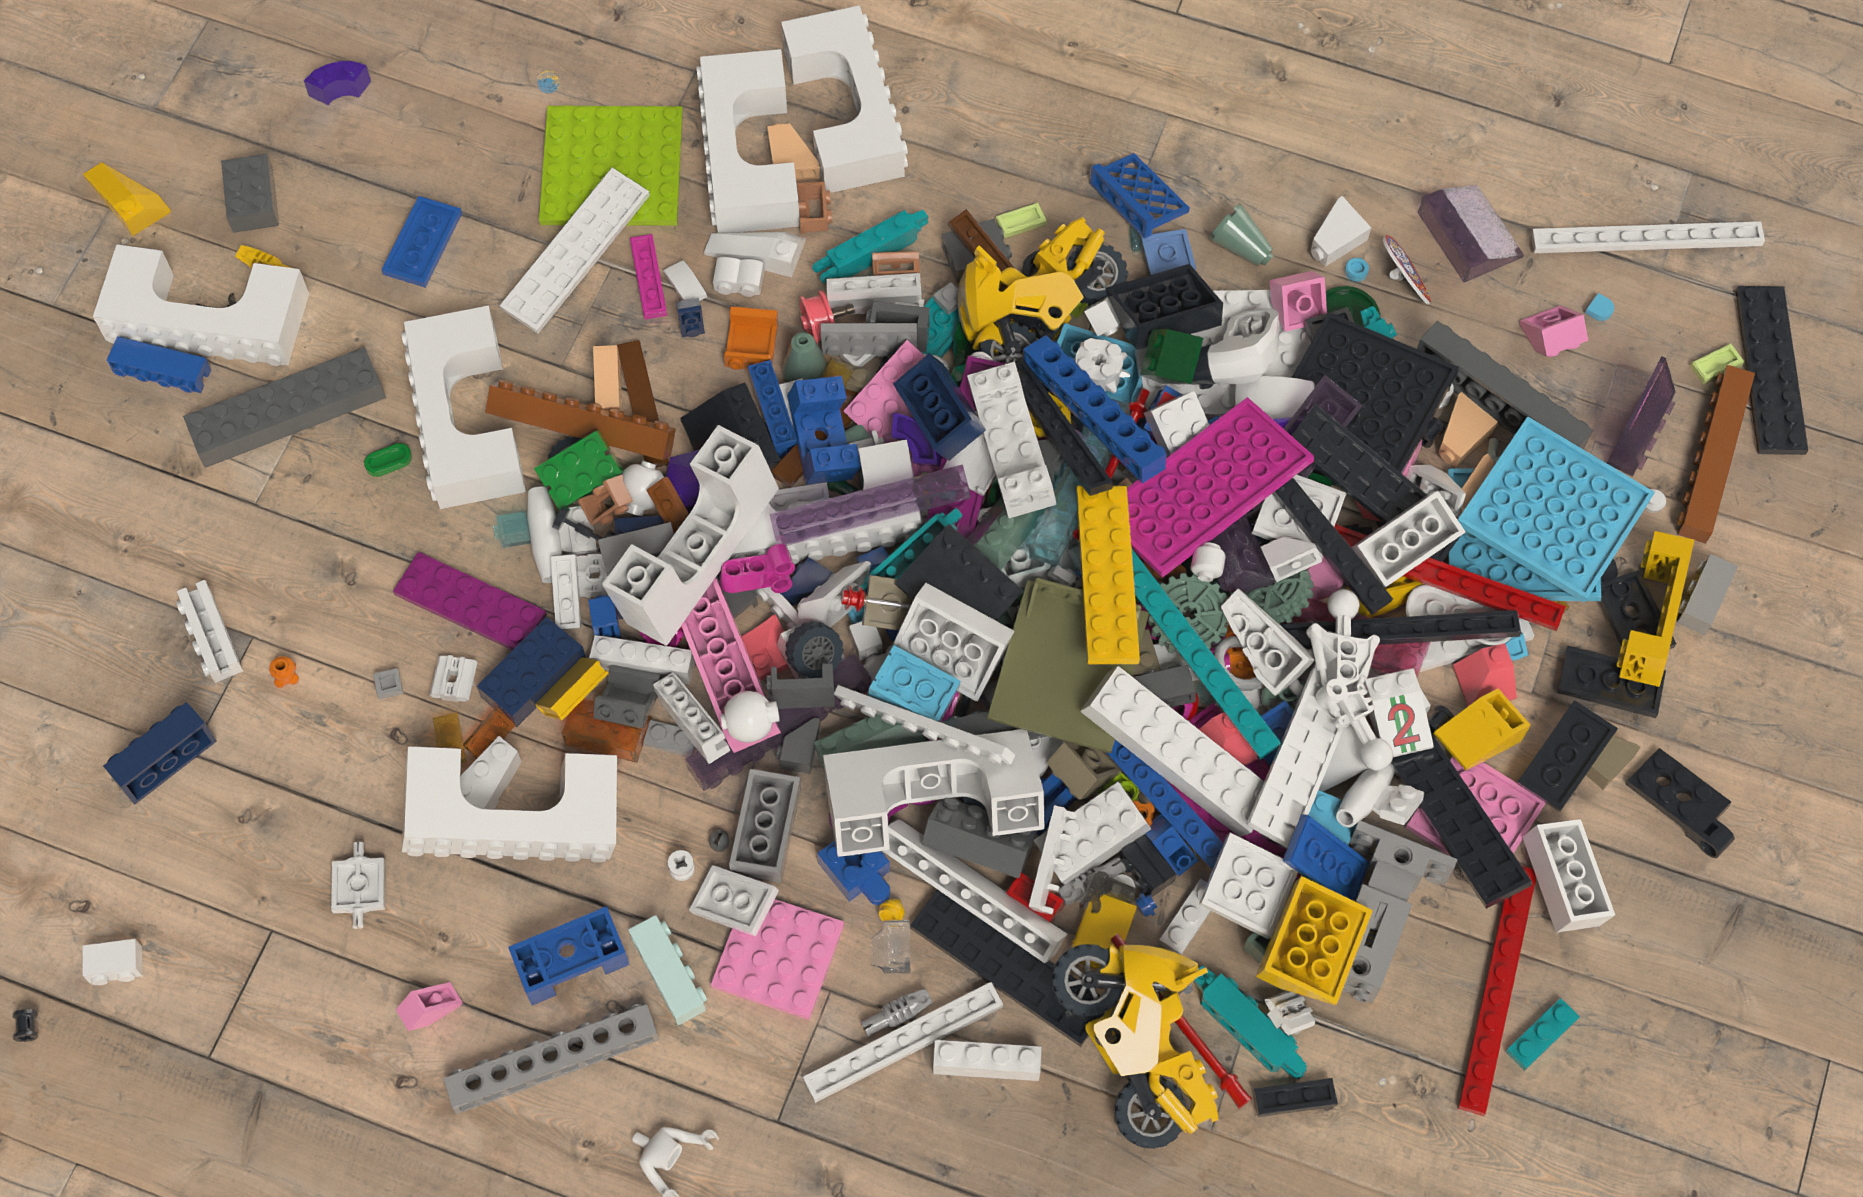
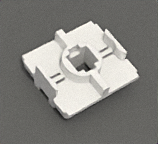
[577,554,609,598]
[429,655,478,702]
[1265,991,1315,1036]

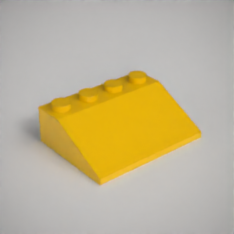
[1256,876,1373,1005]

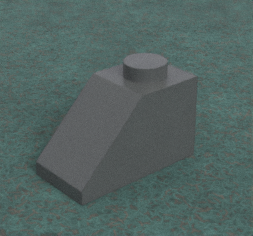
[776,718,821,774]

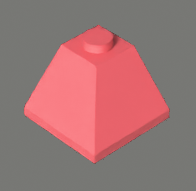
[1452,643,1517,707]
[1198,712,1258,766]

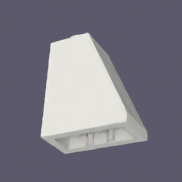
[1311,196,1371,267]

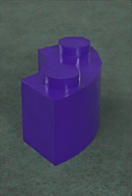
[304,61,371,105]
[891,413,943,467]

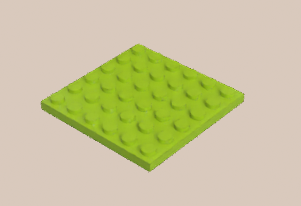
[539,106,683,226]

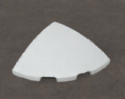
[1235,376,1314,419]
[1319,724,1369,792]

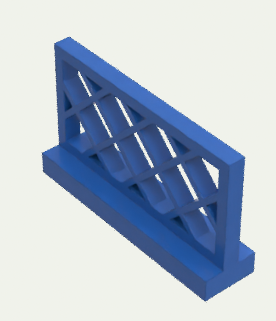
[1090,153,1190,238]

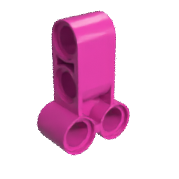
[720,544,795,593]

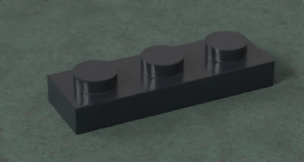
[1253,1078,1338,1117]

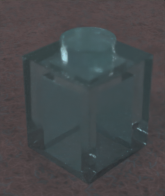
[493,511,531,548]

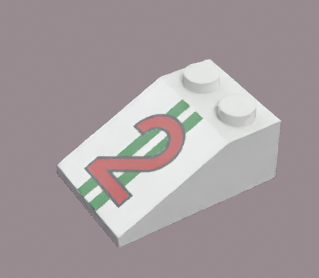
[1363,668,1433,757]

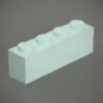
[628,915,707,1025]

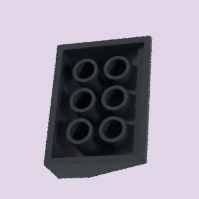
[1106,264,1223,350]
[680,382,781,471]
[895,524,1024,621]

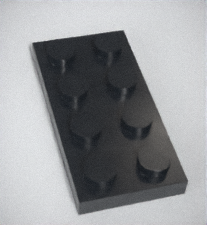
[1557,646,1666,718]
[1517,700,1618,812]

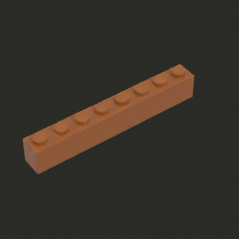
[1676,365,1755,544]
[485,380,676,460]

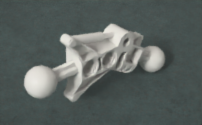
[1306,589,1393,771]

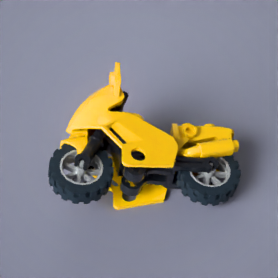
[958,217,1128,364]
[1051,944,1219,1149]

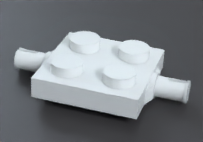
[331,842,386,929]

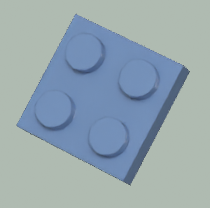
[1140,229,1196,275]

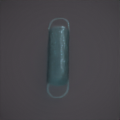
[1130,225,1141,256]

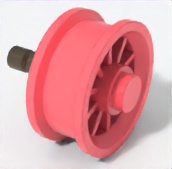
[799,291,855,345]

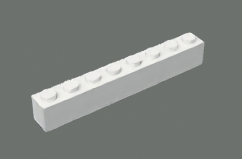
[883,819,1067,963]

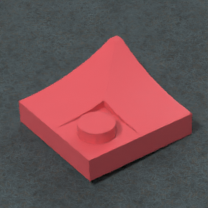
[741,614,789,681]

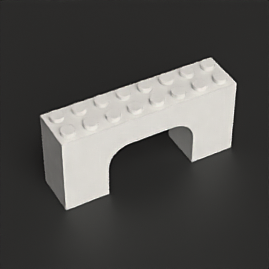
[781,5,908,193]
[696,49,800,233]
[93,245,309,366]
[401,306,526,509]
[602,425,779,646]
[728,440,923,565]
[823,729,1044,857]
[402,747,617,862]

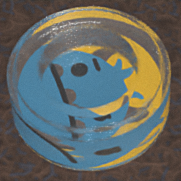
[537,70,560,93]

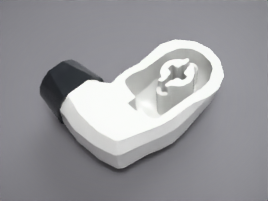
[1191,308,1279,390]

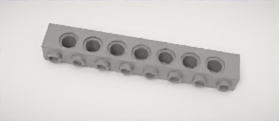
[443,1004,659,1114]

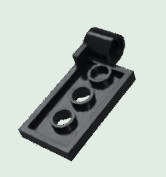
[1598,559,1677,649]
[1626,748,1735,858]

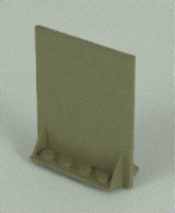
[987,578,1149,753]

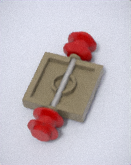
[841,575,913,630]

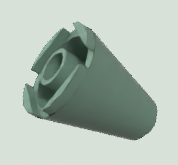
[1209,204,1274,266]
[782,333,828,383]

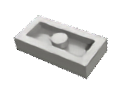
[643,720,695,758]

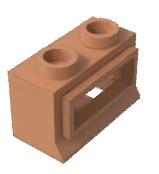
[797,181,832,234]
[872,251,920,276]
[578,475,633,526]

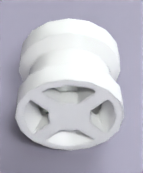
[668,850,695,881]

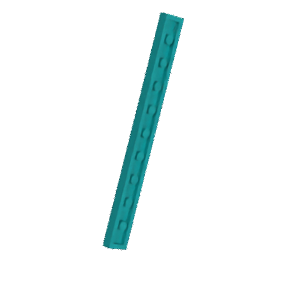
[1131,548,1281,759]

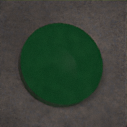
[1326,286,1381,327]

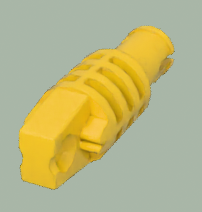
[235,245,291,269]

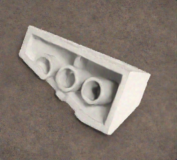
[704,232,806,278]
[1221,589,1315,696]

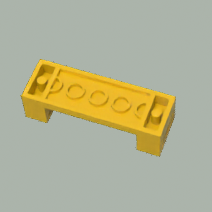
[1617,531,1694,687]

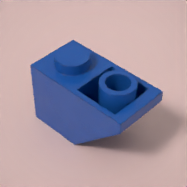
[1145,814,1199,876]

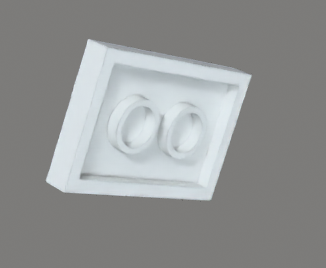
[689,865,779,936]

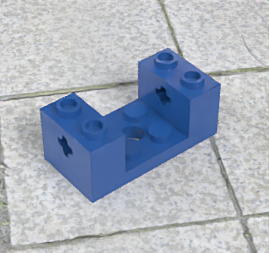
[787,376,861,485]
[508,906,630,1006]

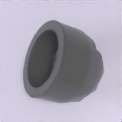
[709,830,730,852]

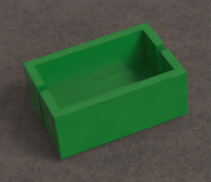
[534,431,624,510]

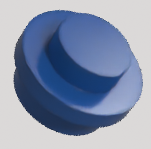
[1135,892,1157,917]

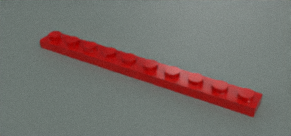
[1334,524,1566,631]
[1458,866,1537,1116]

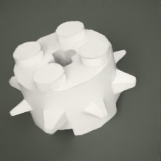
[1073,338,1130,394]

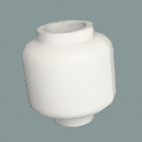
[1191,542,1226,582]

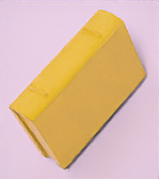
[535,657,609,721]
[1071,891,1137,969]

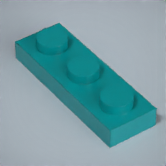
[1505,998,1580,1071]

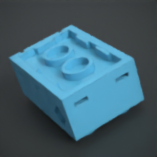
[868,645,961,722]

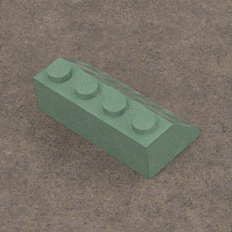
[967,496,1051,570]
[814,715,926,771]

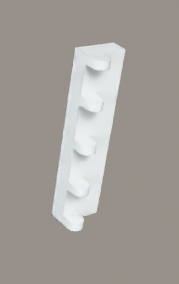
[1029,805,1078,915]

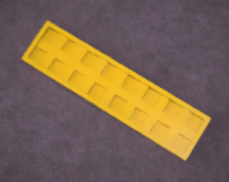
[1076,486,1140,664]

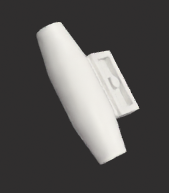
[527,487,597,583]
[1336,763,1424,827]

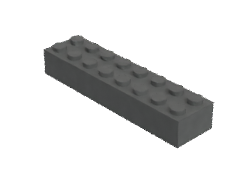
[1417,321,1593,450]
[183,347,386,468]

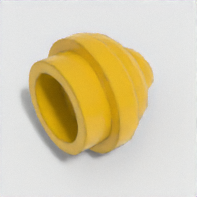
[879,899,905,925]

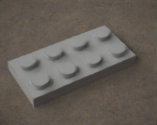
[821,323,917,357]

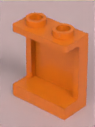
[724,307,779,370]

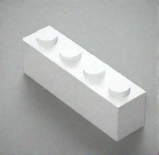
[589,635,695,685]
[933,1040,1042,1081]

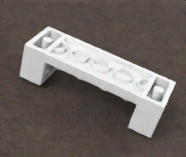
[967,362,1057,518]

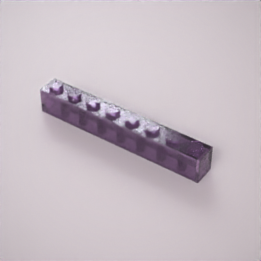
[769,464,971,546]
[685,654,871,792]

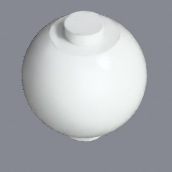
[621,461,664,516]
[720,691,780,743]

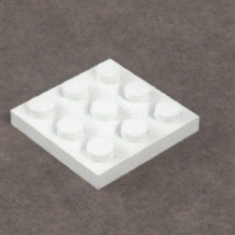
[1252,475,1346,559]
[1198,833,1298,939]

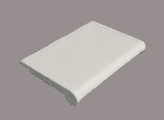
[940,411,996,496]

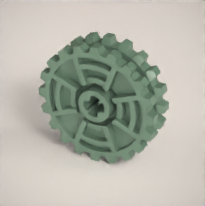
[1230,553,1314,624]
[1148,573,1229,656]

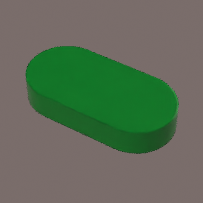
[364,443,412,477]

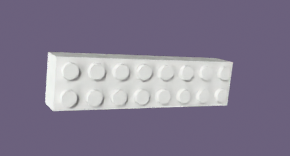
[1080,666,1264,837]

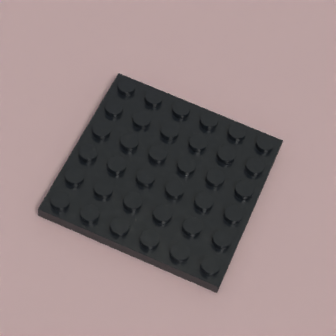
[1291,312,1459,474]

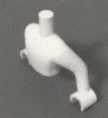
[632,1127,719,1197]

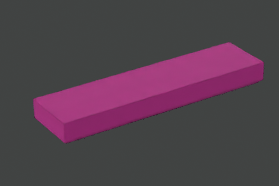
[630,234,668,320]

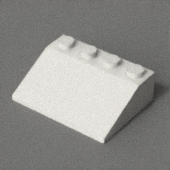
[890,583,1015,702]

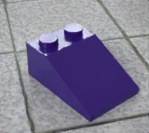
[666,449,700,514]

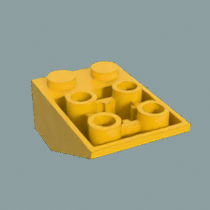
[1434,688,1531,770]

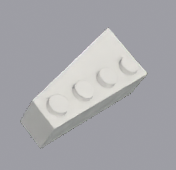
[460,736,521,810]

